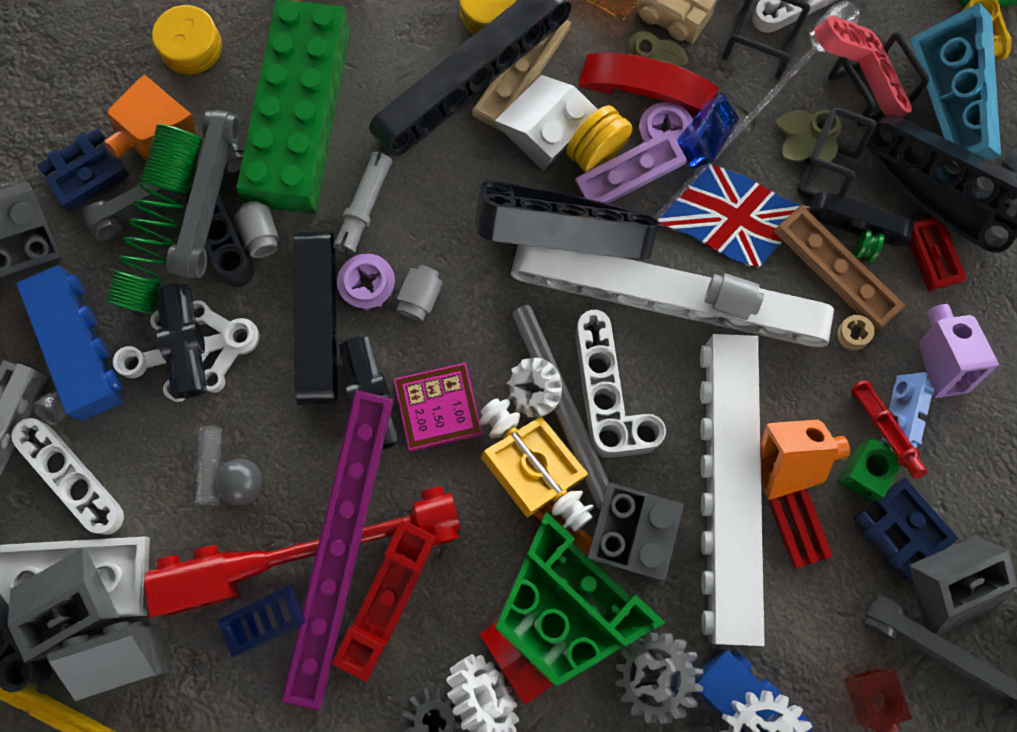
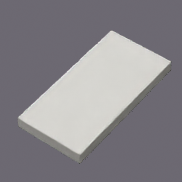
[0,537,150,617]

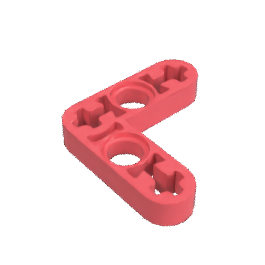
[814,16,912,118]

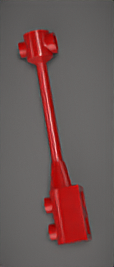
[144,487,461,618]

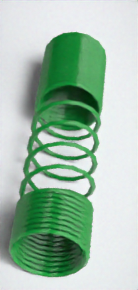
[105,124,203,314]

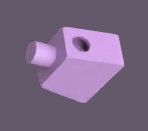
[919,304,999,399]

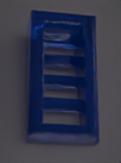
[677,92,739,168]
[218,586,306,657]

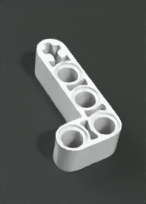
[575,310,666,458]

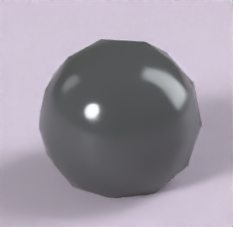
[214,458,263,507]

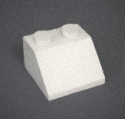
[494,75,598,171]

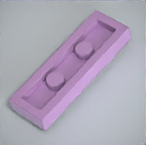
[575,130,687,204]

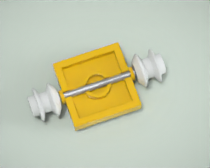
[479,399,594,532]

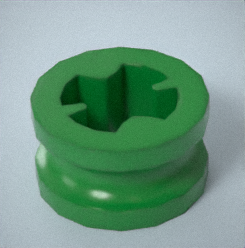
[853,228,885,264]

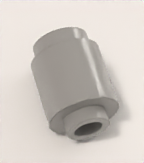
[234,201,279,258]
[396,265,443,322]
[704,273,764,320]

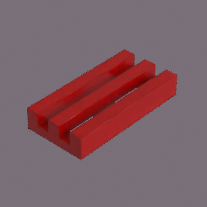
[909,217,967,292]
[768,488,833,569]

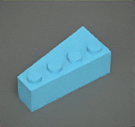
[910,2,1001,166]

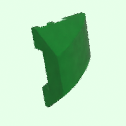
[495,512,666,687]

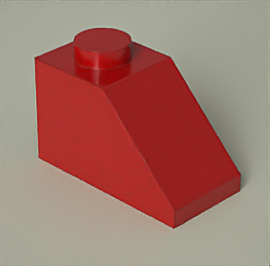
[480,621,553,705]

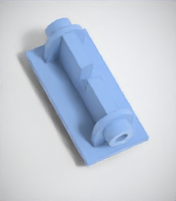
[881,372,934,449]

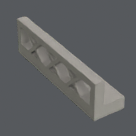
[0,360,48,476]

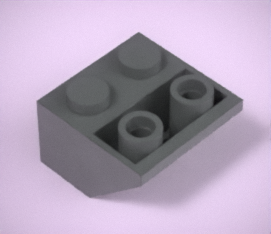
[0,181,61,277]
[587,482,684,583]
[909,536,1017,635]
[7,548,120,662]
[47,621,169,701]

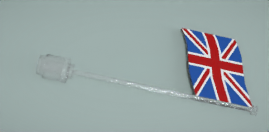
[653,1,861,268]

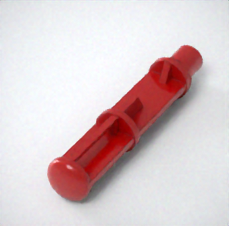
[851,380,927,479]

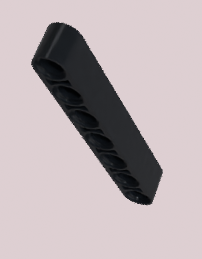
[369,0,572,156]

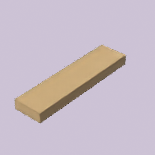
[472,20,571,132]

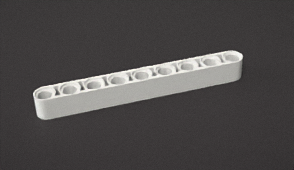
[510,244,834,347]

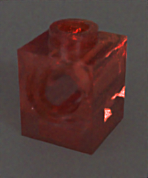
[844,667,912,732]

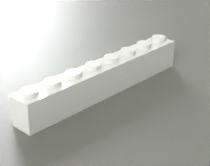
[700,334,764,646]

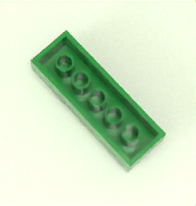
[236,0,350,214]

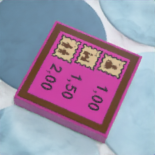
[394,363,482,452]

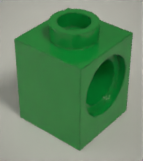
[837,438,901,502]

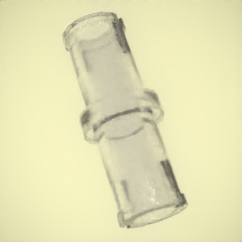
[193,426,225,506]

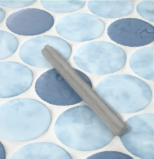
[513,305,609,510]

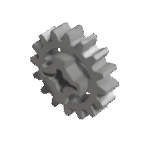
[616,632,703,724]

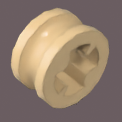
[837,315,875,351]

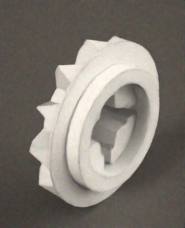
[506,358,562,417]

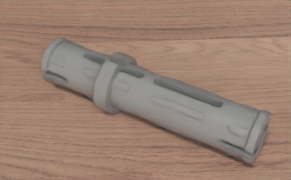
[333,152,392,255]

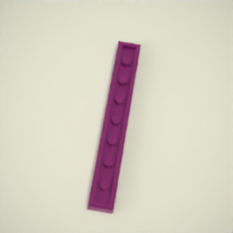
[281,390,394,711]

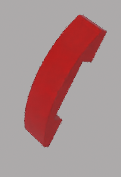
[578,53,719,120]
[332,519,437,682]

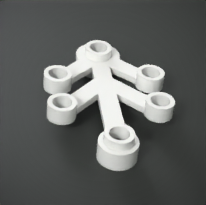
[113,301,260,402]

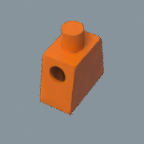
[103,74,197,160]
[760,420,850,500]

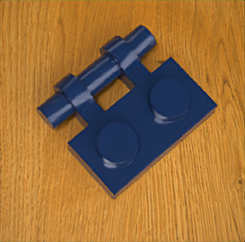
[37,128,130,211]
[853,478,959,580]

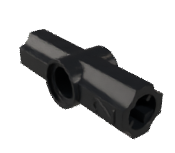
[156,283,207,399]
[339,336,399,450]

